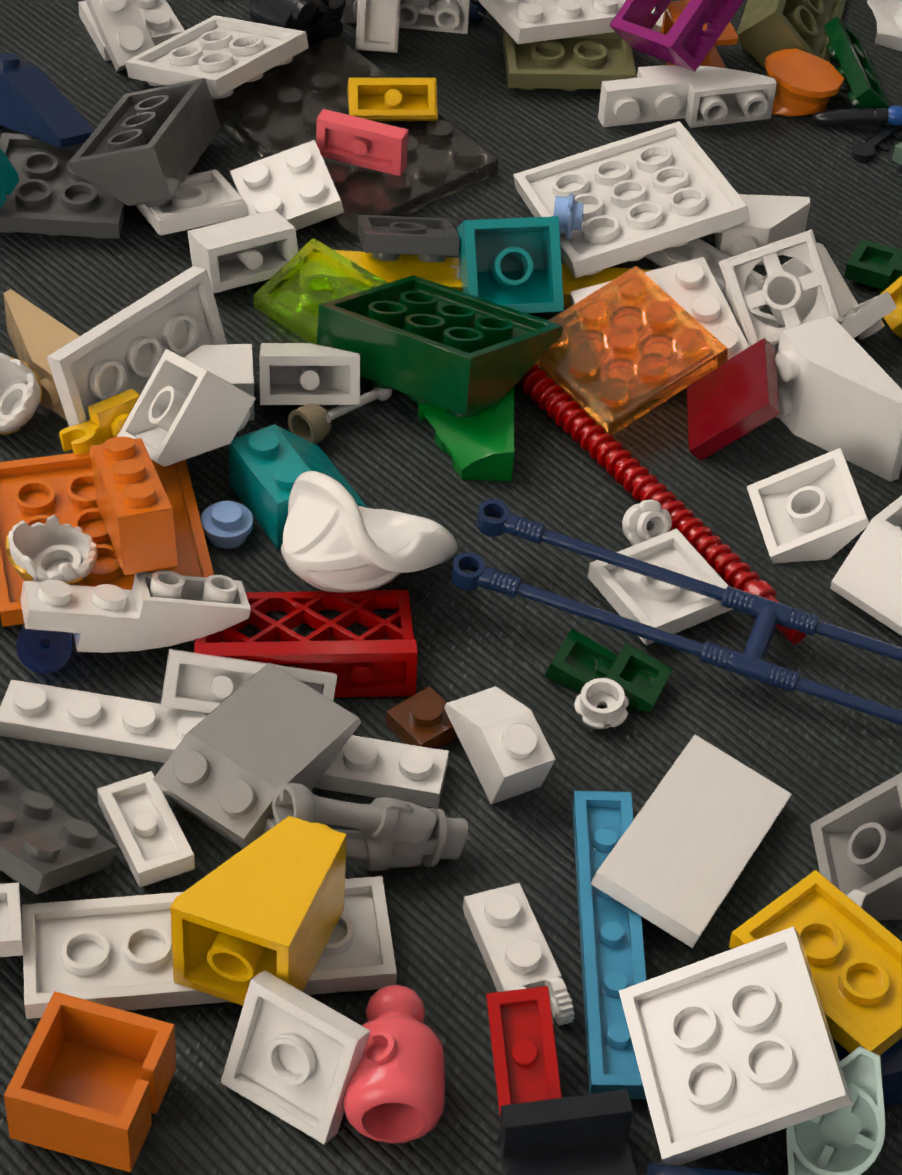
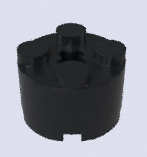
[249,0,346,59]

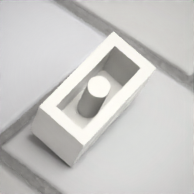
[187,210,300,294]

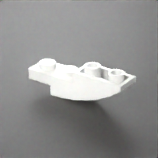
[598,65,777,128]
[20,570,251,653]

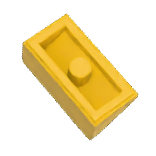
[347,78,438,121]

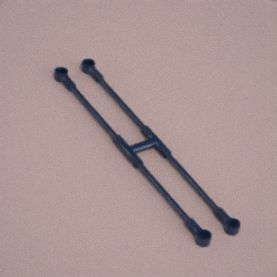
[451,499,902,725]

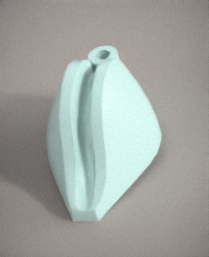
[786,1047,886,1175]

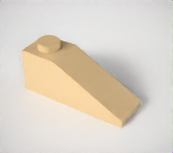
[4,289,79,420]

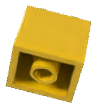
[170,816,347,1006]

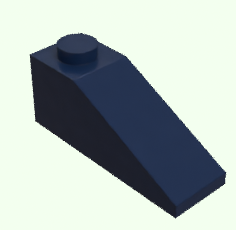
[0,53,94,148]

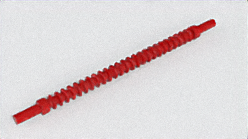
[516,363,806,644]

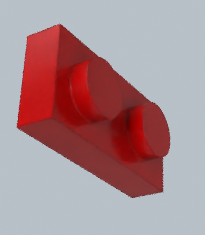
[486,986,563,1114]

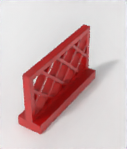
[194,590,417,698]

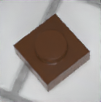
[386,686,458,749]

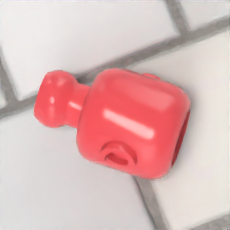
[343,985,445,1143]

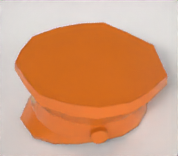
[764,48,844,117]

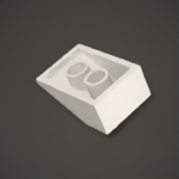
[775,315,902,482]

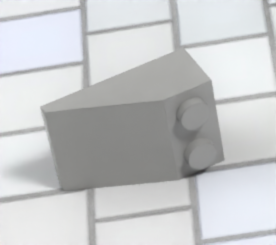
[153,662,361,849]

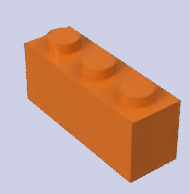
[89,436,178,575]

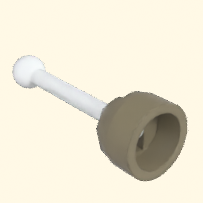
[288,386,392,444]

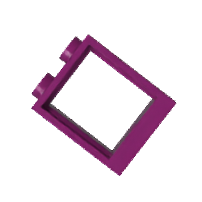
[609,0,744,72]

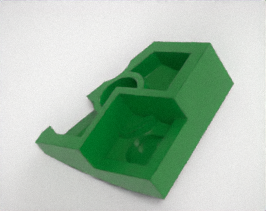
[417,387,514,482]

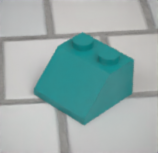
[457,216,564,314]
[229,424,368,549]

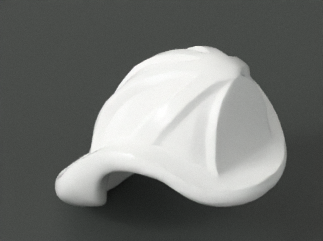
[281,471,458,593]

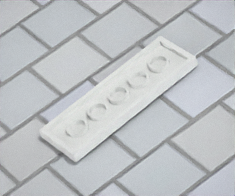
[22,876,397,1019]

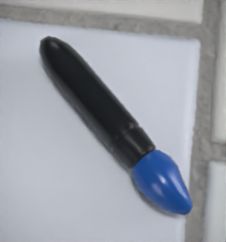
[810,106,902,127]

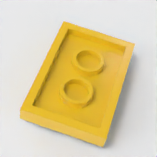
[729,870,902,1056]

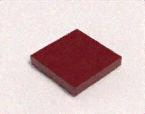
[686,338,780,461]

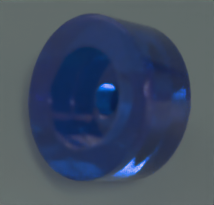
[16,625,73,673]

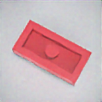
[316,109,408,176]

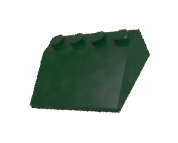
[316,275,563,417]

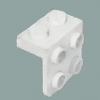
[758,243,897,340]

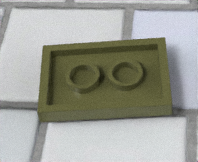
[503,28,637,91]

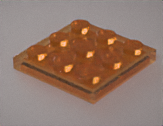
[536,266,728,435]

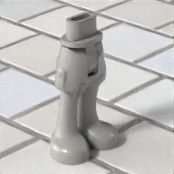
[263,783,468,871]

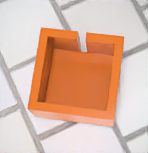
[4,991,177,1173]

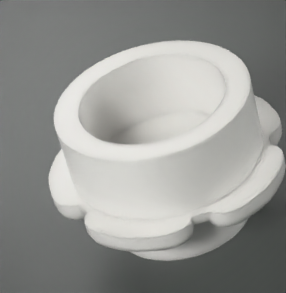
[622,500,672,546]
[574,678,629,729]

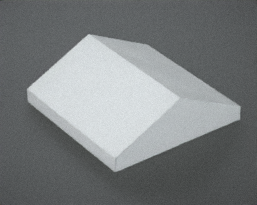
[746,448,869,564]

